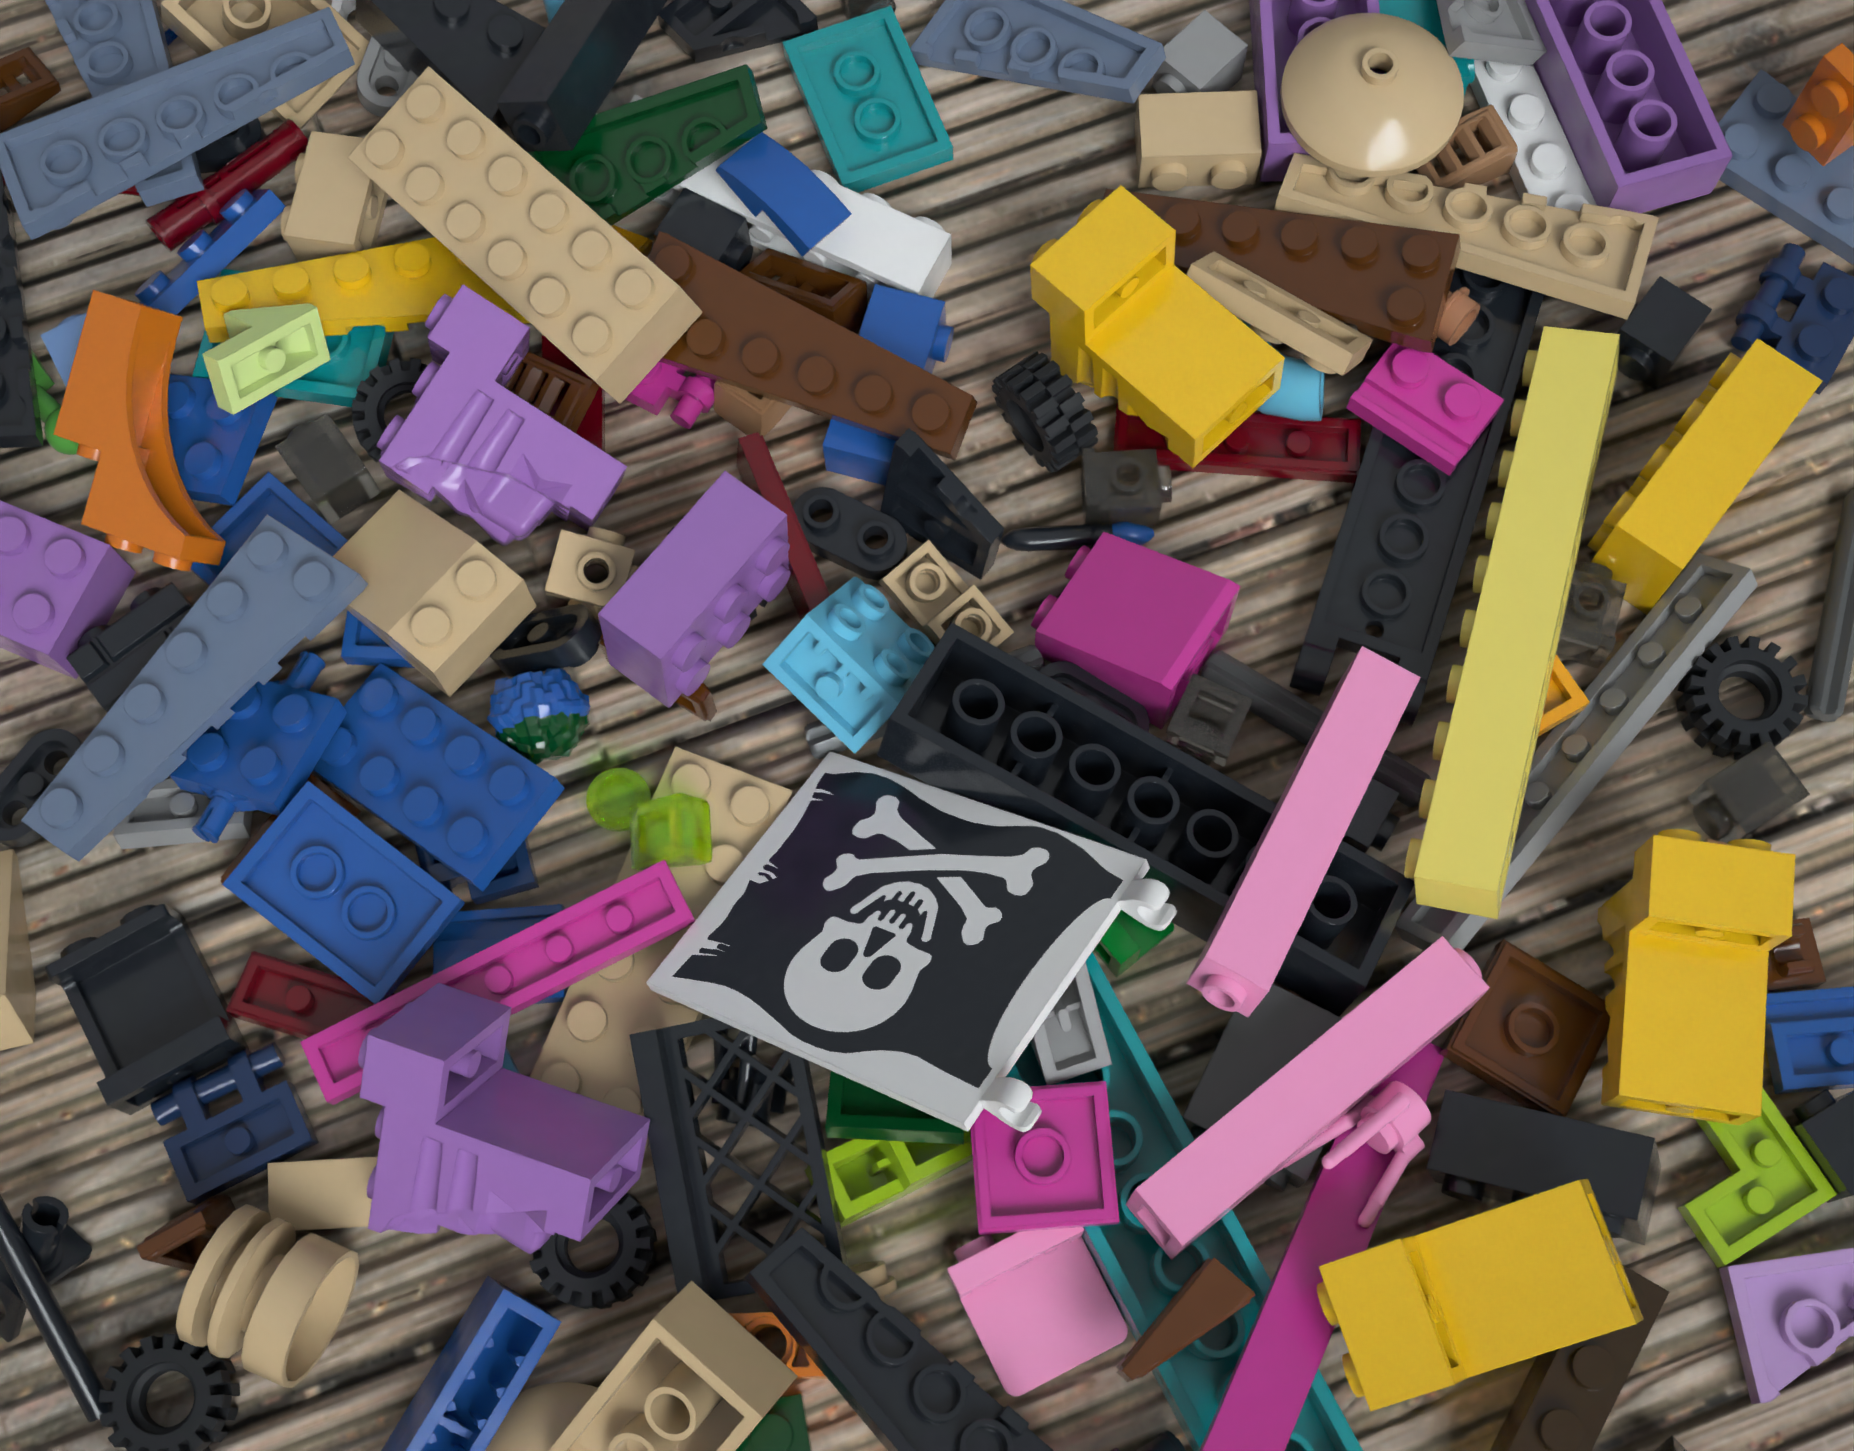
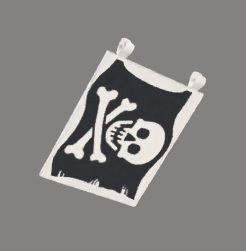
[646,751,1177,1132]

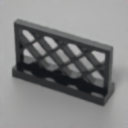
[629,1018,848,1301]

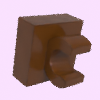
[1767,918,1827,993]

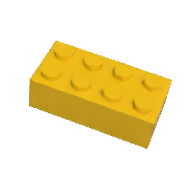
[1584,338,1823,615]

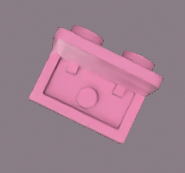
[947,1227,1128,1396]

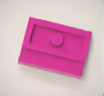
[1346,343,1504,476]

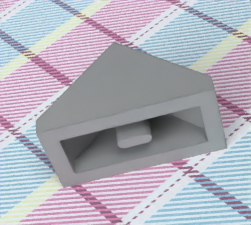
[1031,961,1112,1085]

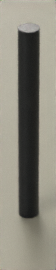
[0,1194,109,1422]

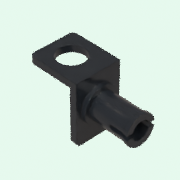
[0,1196,92,1342]

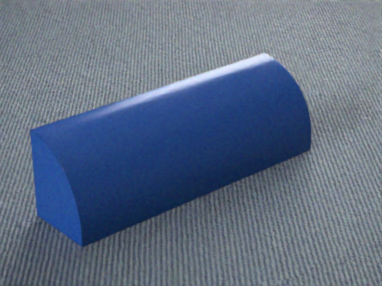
[381,1276,561,1451]

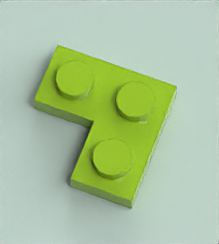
[1677,1087,1837,1268]

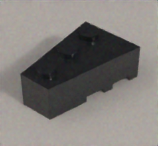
[355,0,545,128]
[1426,1089,1661,1245]

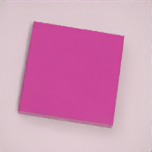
[970,1081,1119,1235]

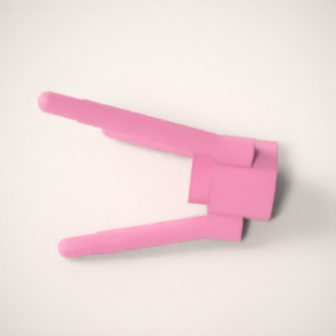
[1273,1081,1431,1228]

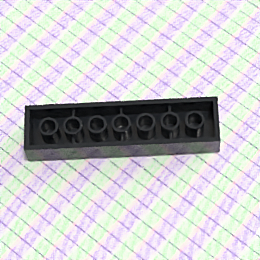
[877,622,1415,1017]

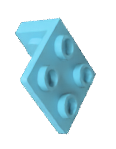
[762,577,934,754]

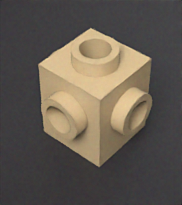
[544,527,639,621]

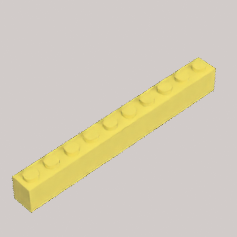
[1404,326,1620,919]

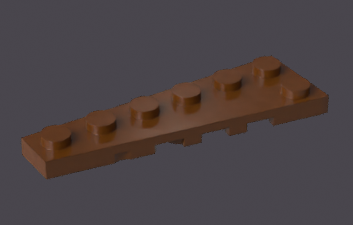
[1102,188,1461,353]
[648,231,977,461]

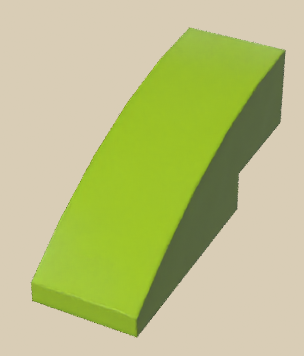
[804,1129,973,1228]

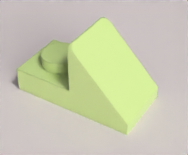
[202,303,331,415]

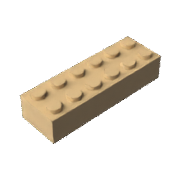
[347,66,703,404]

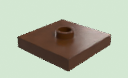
[1439,939,1610,1117]

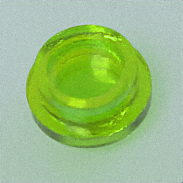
[586,768,651,832]

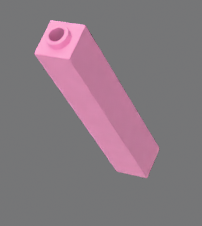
[1186,646,1421,1017]
[1125,936,1490,1260]

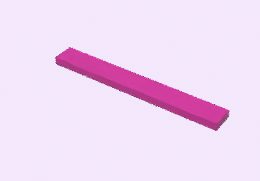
[1199,1043,1444,1451]

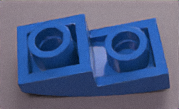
[716,132,852,257]

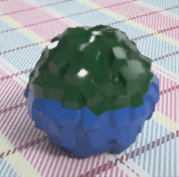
[487,668,591,764]

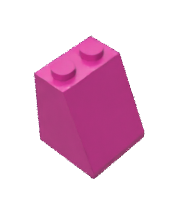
[1031,532,1240,730]

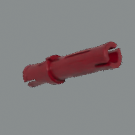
[146,118,309,252]

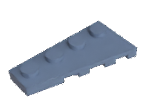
[910,0,1166,103]

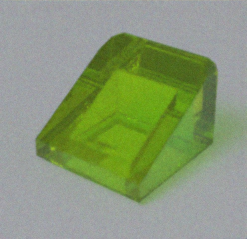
[629,792,713,870]

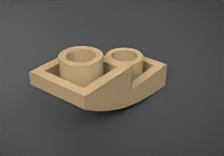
[878,540,1014,647]
[268,1156,378,1230]

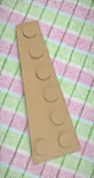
[1274,153,1659,320]

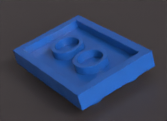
[222,781,465,1004]

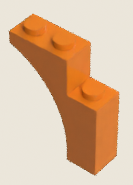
[1782,43,1854,166]
[53,290,226,572]

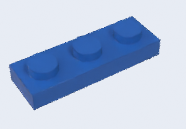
[134,188,286,315]

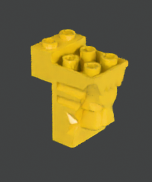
[1030,185,1285,468]
[1597,829,1795,1125]
[1317,1179,1644,1412]

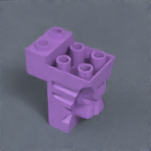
[376,285,627,546]
[358,983,650,1254]

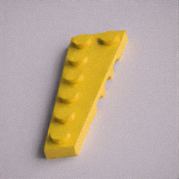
[197,237,530,343]

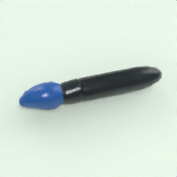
[1001,521,1154,552]

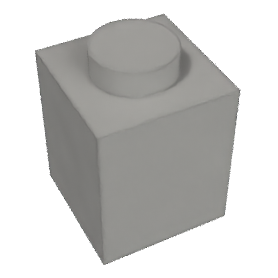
[1152,10,1248,94]

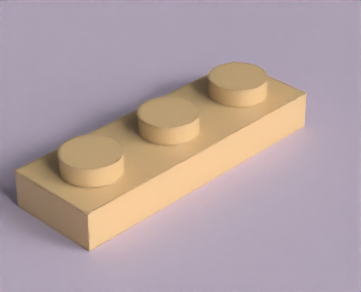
[1187,251,1373,376]

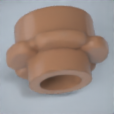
[1436,287,1481,346]

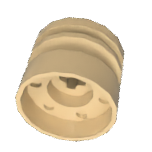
[176,1204,359,1388]

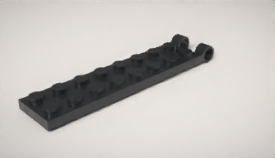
[1289,267,1544,726]

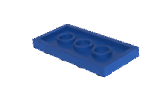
[312,663,565,892]

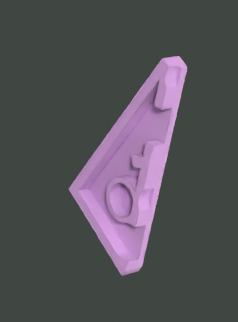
[1719,1248,1854,1404]

